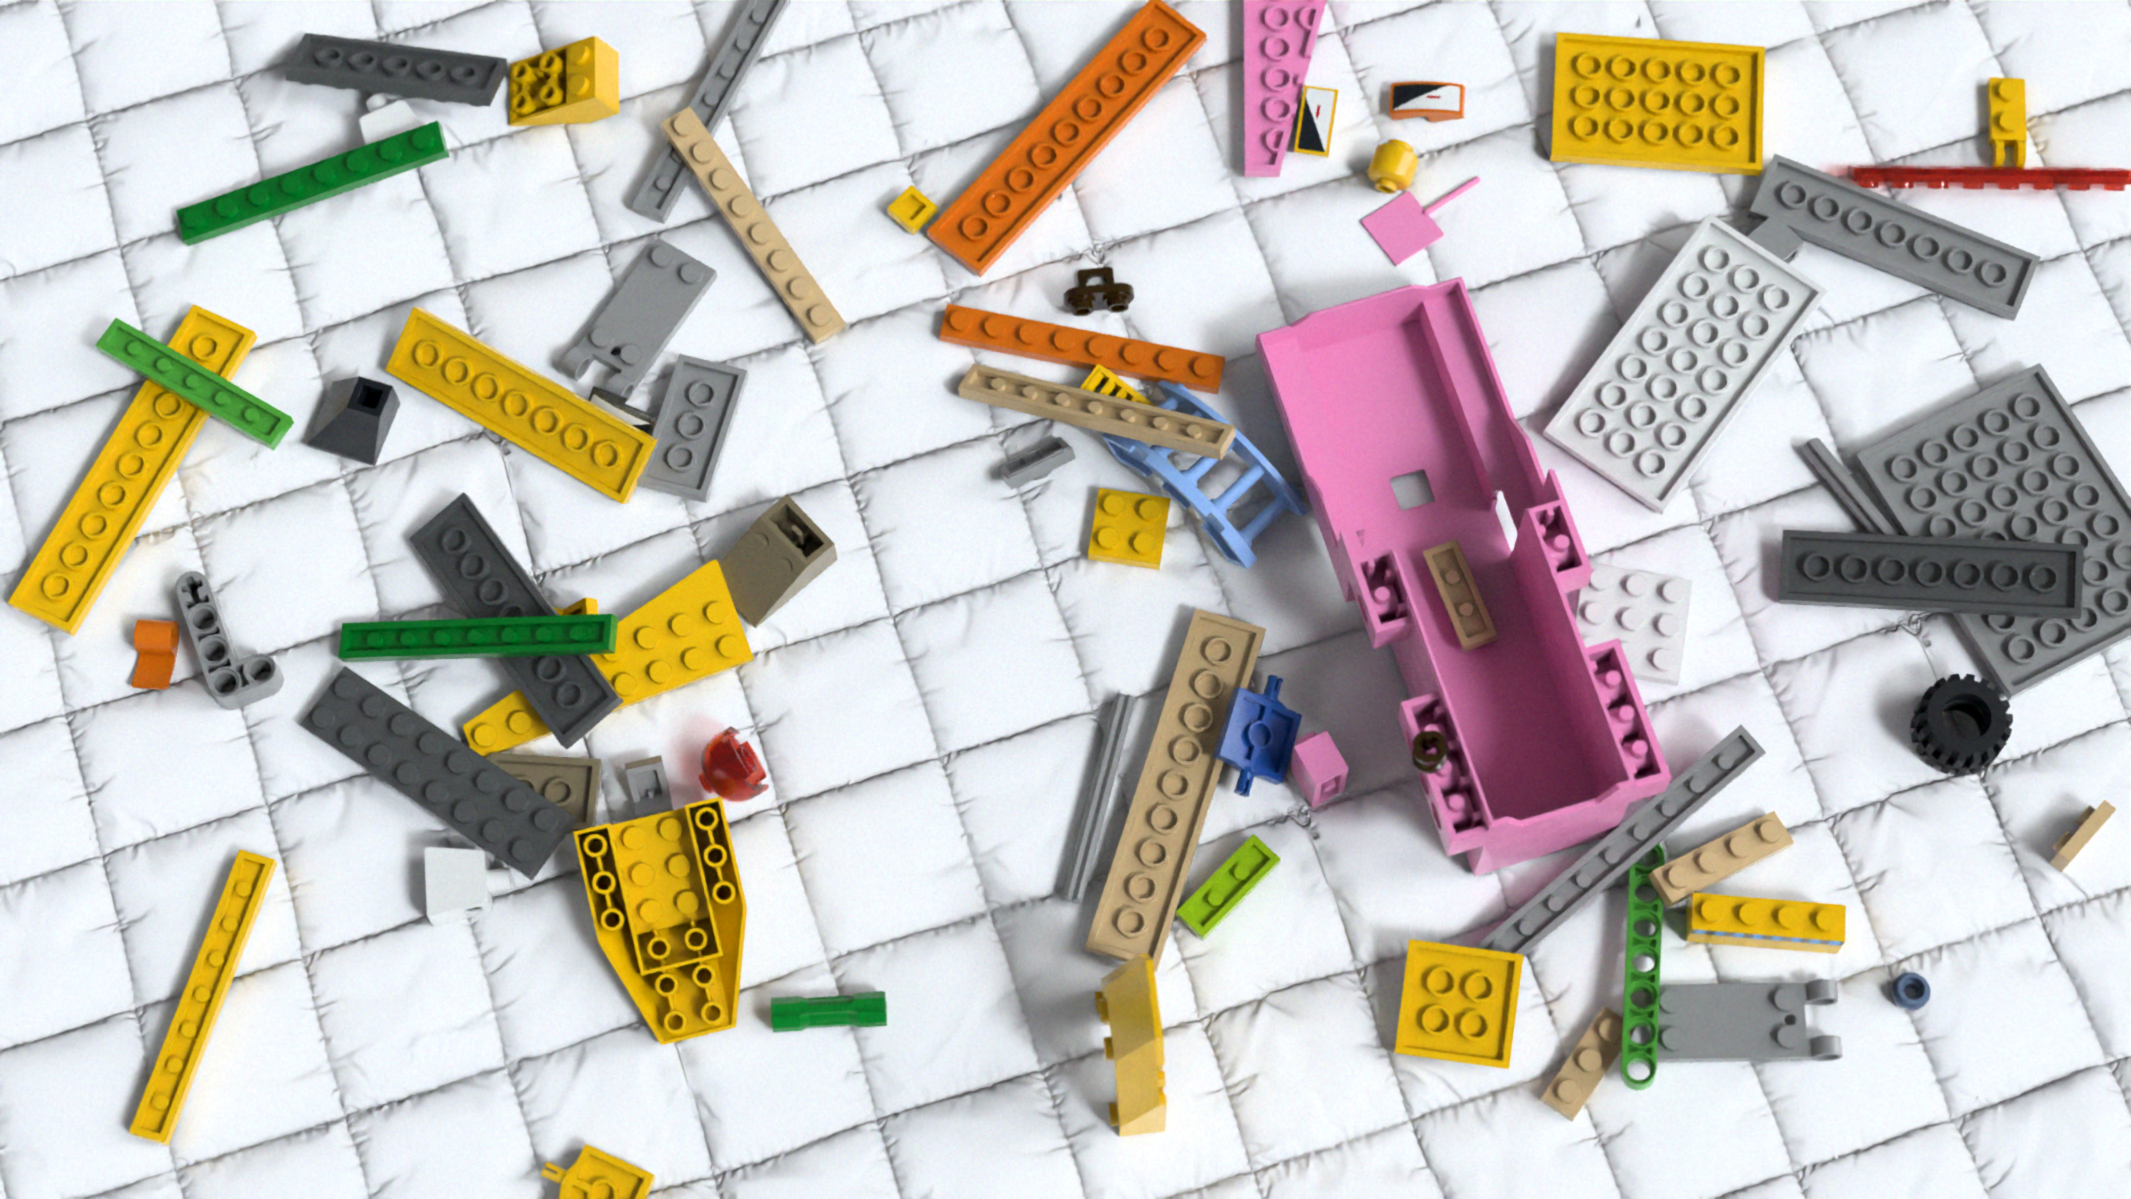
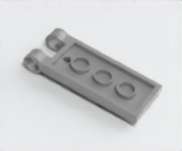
[560,237,718,407]
[1648,979,1843,1063]

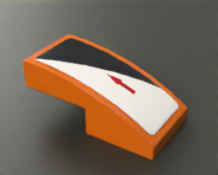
[1389,81,1465,123]

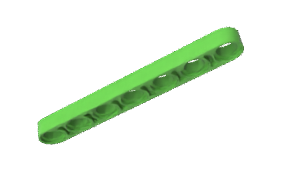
[1620,844,1665,1091]

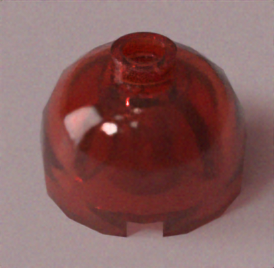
[699,726,769,803]

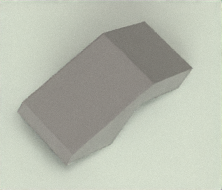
[625,755,674,819]

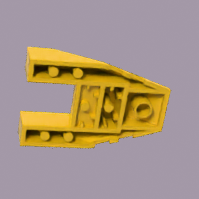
[1095,953,1167,1137]

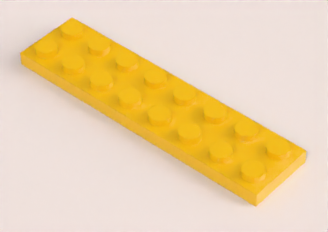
[385,307,658,504]

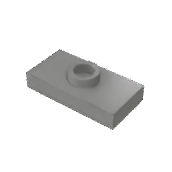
[997,437,1076,489]

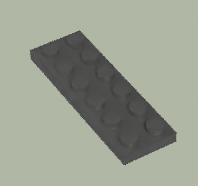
[285,33,507,107]

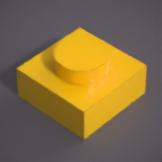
[887,185,937,235]

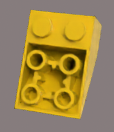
[510,35,619,127]

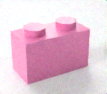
[1290,730,1349,807]

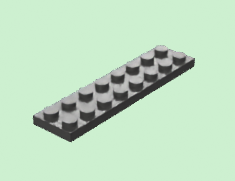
[409,492,624,750]
[1779,530,2084,619]
[300,666,577,881]

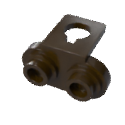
[1063,267,1135,316]

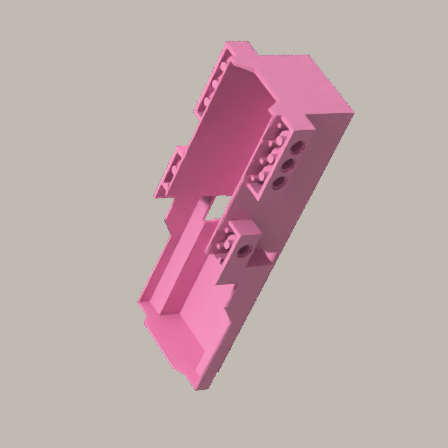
[1255,276,1672,876]

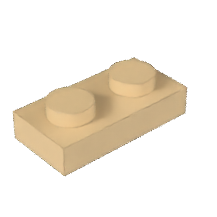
[2050,800,2117,873]

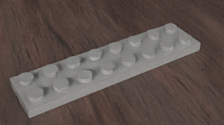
[1747,153,2041,321]

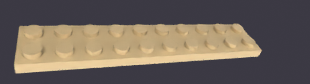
[1085,608,1266,972]

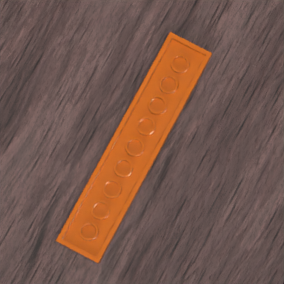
[927,0,1207,278]

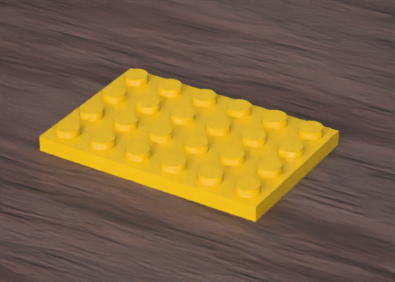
[1550,32,1765,176]

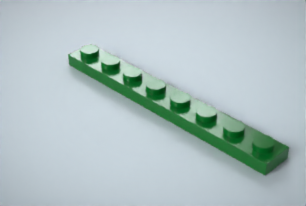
[176,121,450,246]
[338,614,618,662]

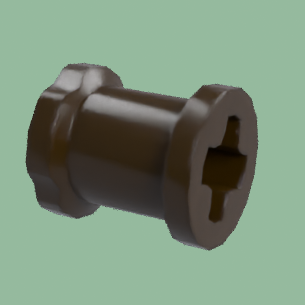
[1412,730,1447,774]

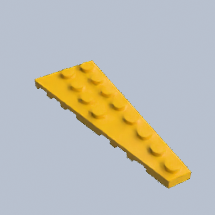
[463,559,754,758]

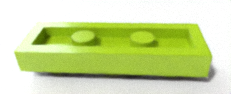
[1176,834,1281,941]

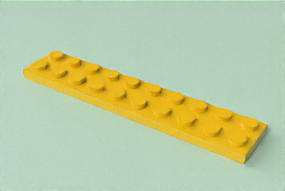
[8,304,258,637]

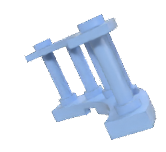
[1101,380,1308,569]

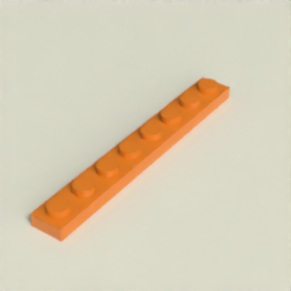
[940,304,1225,395]

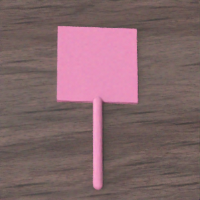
[1360,176,1480,266]

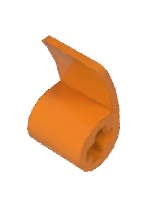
[131,619,180,690]

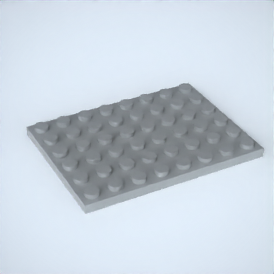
[1853,363,2131,701]

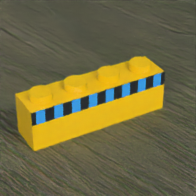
[1685,893,1846,954]

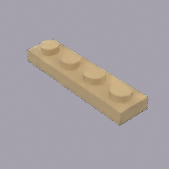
[1648,811,1794,908]

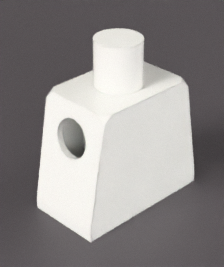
[359,94,423,182]
[424,847,513,926]

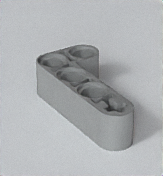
[175,571,284,710]

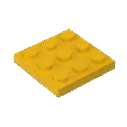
[1394,939,1524,1069]

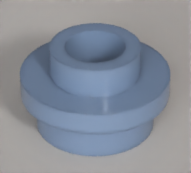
[1891,972,1931,1011]

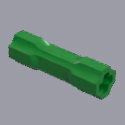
[771,991,887,1032]

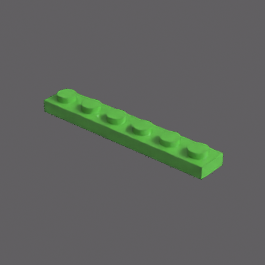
[95,318,294,451]

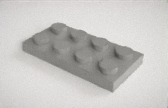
[637,354,749,503]

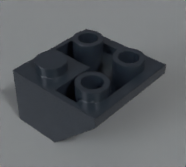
[307,376,401,466]

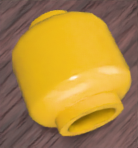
[1368,139,1418,194]

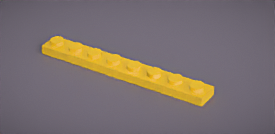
[129,849,277,1146]

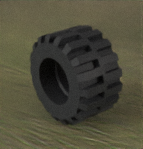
[1910,673,2013,776]

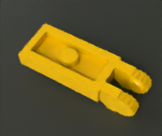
[1987,77,2027,168]

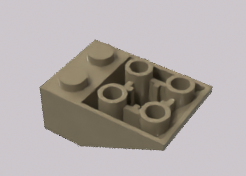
[719,494,838,629]

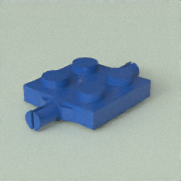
[1213,675,1302,797]

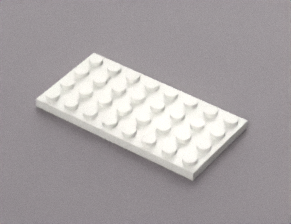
[1543,213,1829,515]

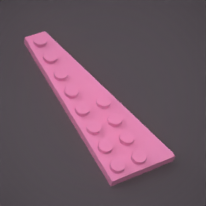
[1243,0,1327,177]

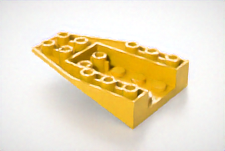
[573,796,747,1045]

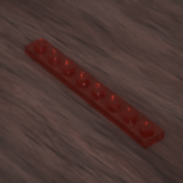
[1847,165,2131,191]

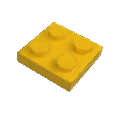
[1088,488,1171,570]

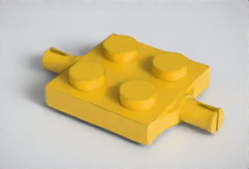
[541,1144,656,1199]

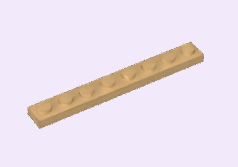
[660,106,845,346]
[958,363,1236,460]

